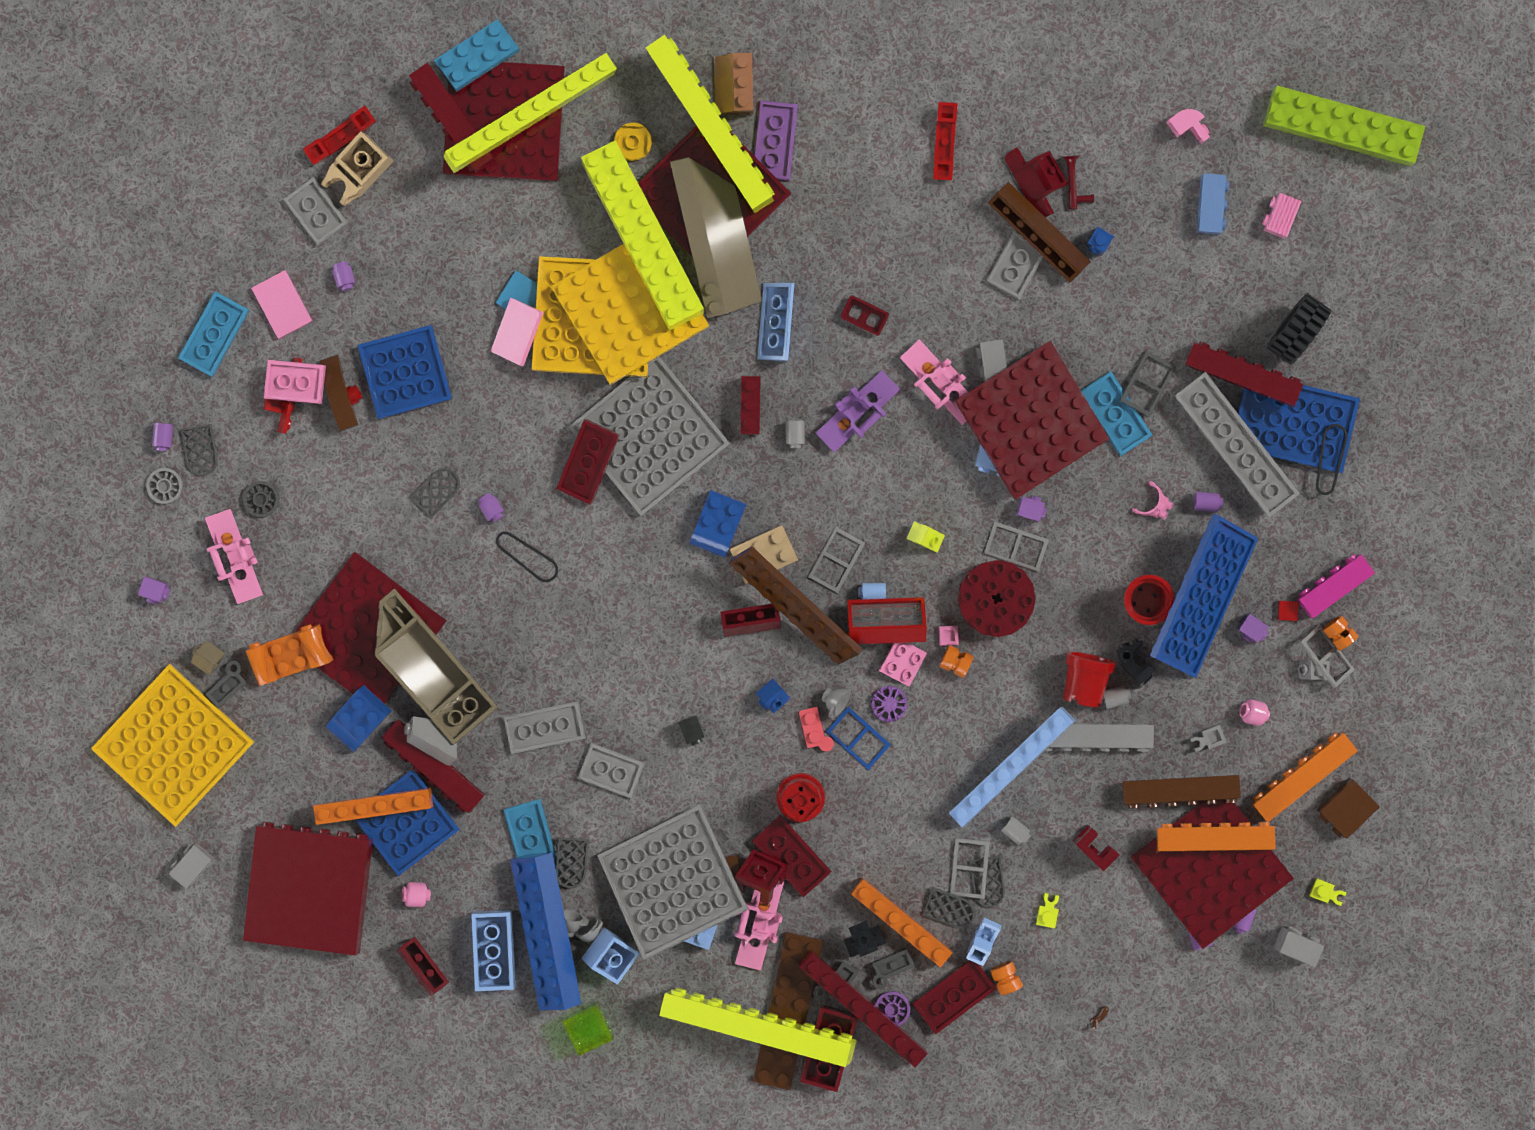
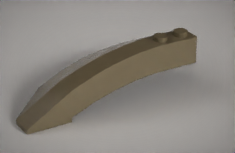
[670,157,762,318]
[375,589,499,745]

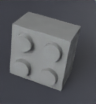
[1273,925,1324,967]

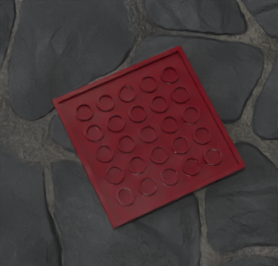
[443,62,565,181]
[638,125,791,258]
[955,340,1109,499]
[295,552,447,704]
[1131,800,1294,949]

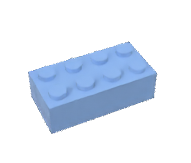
[471,910,516,991]

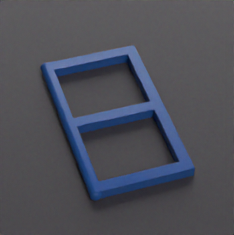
[825,706,891,770]

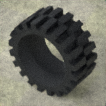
[1267,293,1331,365]

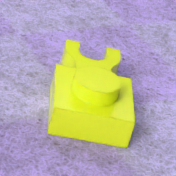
[1309,878,1346,906]
[1036,892,1059,928]

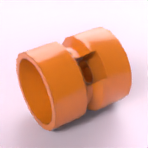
[1322,615,1359,651]
[939,644,974,678]
[990,961,1023,996]

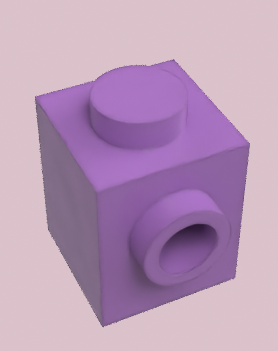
[1016,495,1047,522]
[138,577,171,605]
[1236,614,1269,643]

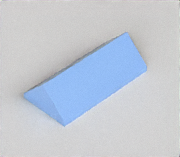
[757,283,794,362]

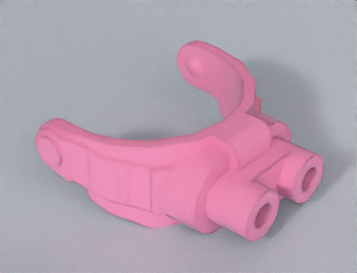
[1132,481,1174,520]

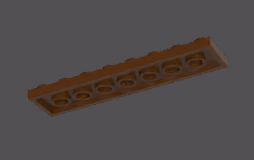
[729,546,862,665]
[753,932,824,1090]

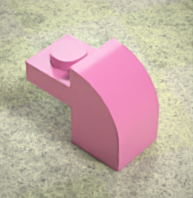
[1166,109,1210,144]

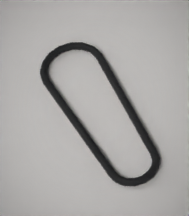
[1316,424,1347,495]
[496,531,558,582]

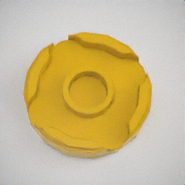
[614,122,652,161]

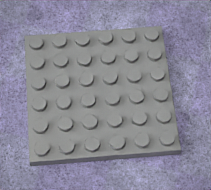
[569,357,730,516]
[597,805,749,960]

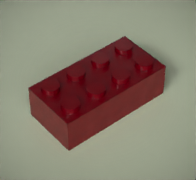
[800,1004,858,1092]

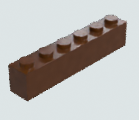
[988,182,1091,283]
[1122,775,1241,809]

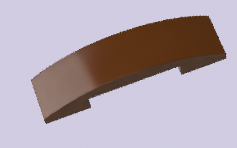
[320,355,358,431]

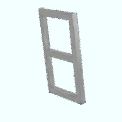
[983,521,1049,572]
[808,526,865,593]
[1299,624,1355,688]
[950,838,990,899]

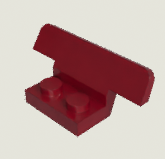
[1005,147,1068,218]

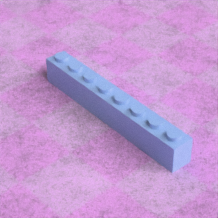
[949,707,1076,827]

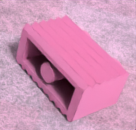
[1262,193,1301,239]

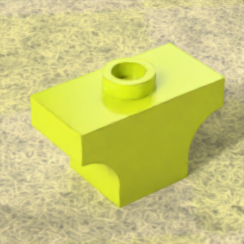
[906,521,945,553]

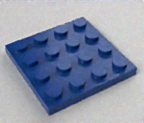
[358,325,453,419]
[355,769,460,876]

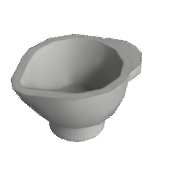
[822,688,851,719]
[564,909,589,937]
[575,916,603,944]

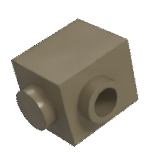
[191,640,225,675]

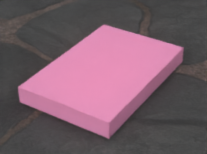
[251,270,313,339]
[491,298,544,366]
[264,360,326,404]

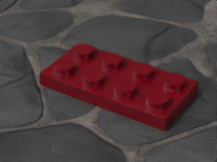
[556,419,620,505]
[752,814,832,898]
[912,960,997,1035]

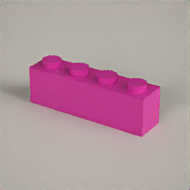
[1296,554,1375,618]

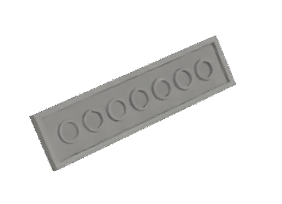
[1174,372,1300,518]

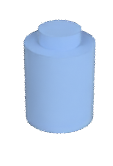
[858,583,886,599]

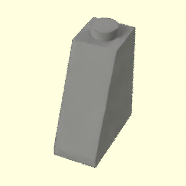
[404,716,457,766]

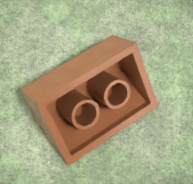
[714,53,753,115]

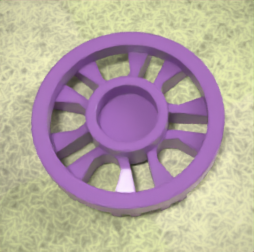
[871,686,907,722]
[875,991,910,1026]

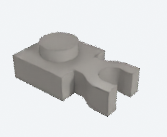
[1189,724,1227,752]

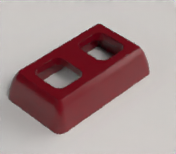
[840,295,889,336]

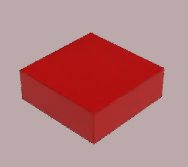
[1277,601,1299,621]

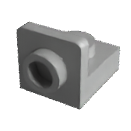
[1298,660,1330,680]

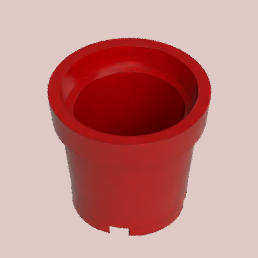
[1124,575,1175,625]
[1063,651,1116,707]
[776,773,825,822]

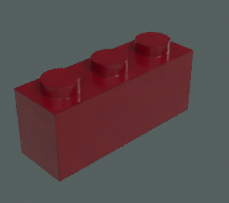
[740,376,761,435]
[720,604,781,637]
[396,936,449,996]

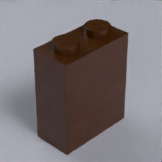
[1317,778,1380,839]

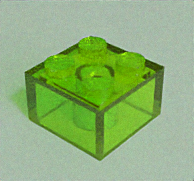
[562,1002,614,1057]

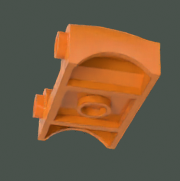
[246,624,333,686]

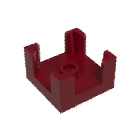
[1072,825,1119,872]
[735,849,787,905]

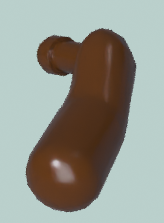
[1091,1006,1109,1030]

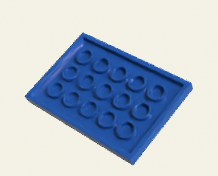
[1237,385,1360,473]

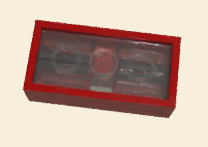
[847,597,927,644]

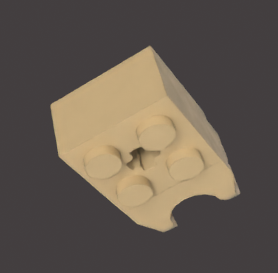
[321,132,394,206]

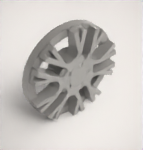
[146,468,183,504]

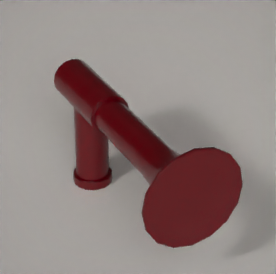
[1062,155,1094,209]

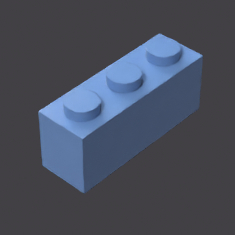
[1196,173,1229,235]

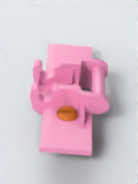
[900,339,968,425]
[205,509,263,604]
[734,882,784,970]

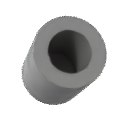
[785,421,805,448]
[1103,685,1132,710]
[1000,816,1031,845]

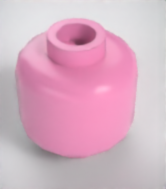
[1240,699,1270,726]
[402,882,431,907]

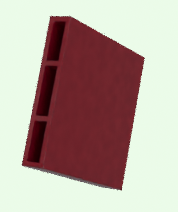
[243,822,373,955]

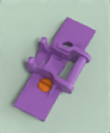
[816,370,900,452]

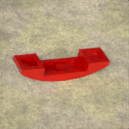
[933,102,958,181]
[303,105,377,165]

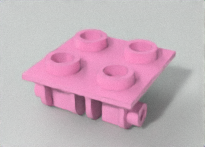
[879,642,927,686]

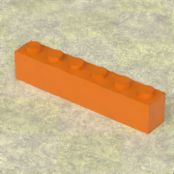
[1251,732,1358,822]
[313,788,434,825]
[1156,822,1276,851]
[851,877,953,968]

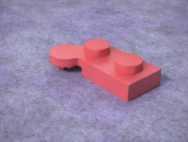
[799,707,834,752]

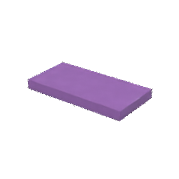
[754,100,798,181]

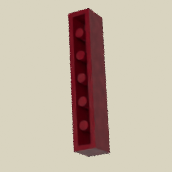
[409,62,495,173]
[1186,341,1303,408]
[382,719,485,813]

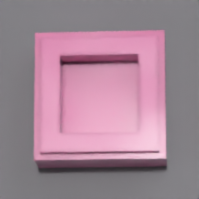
[939,626,959,646]

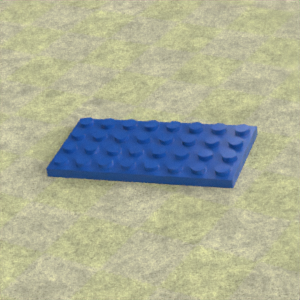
[1150,513,1258,678]

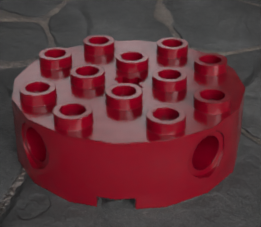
[957,560,1036,637]

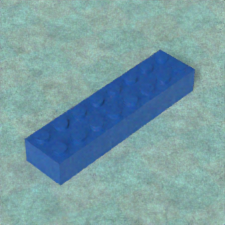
[510,853,582,1010]

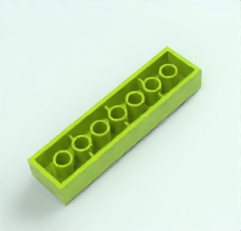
[1263,85,1425,166]

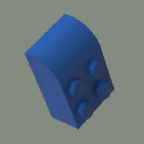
[690,490,746,558]
[325,685,392,753]

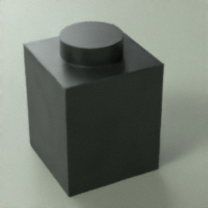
[679,715,705,746]

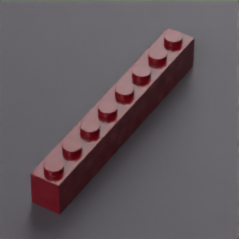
[798,949,928,1068]

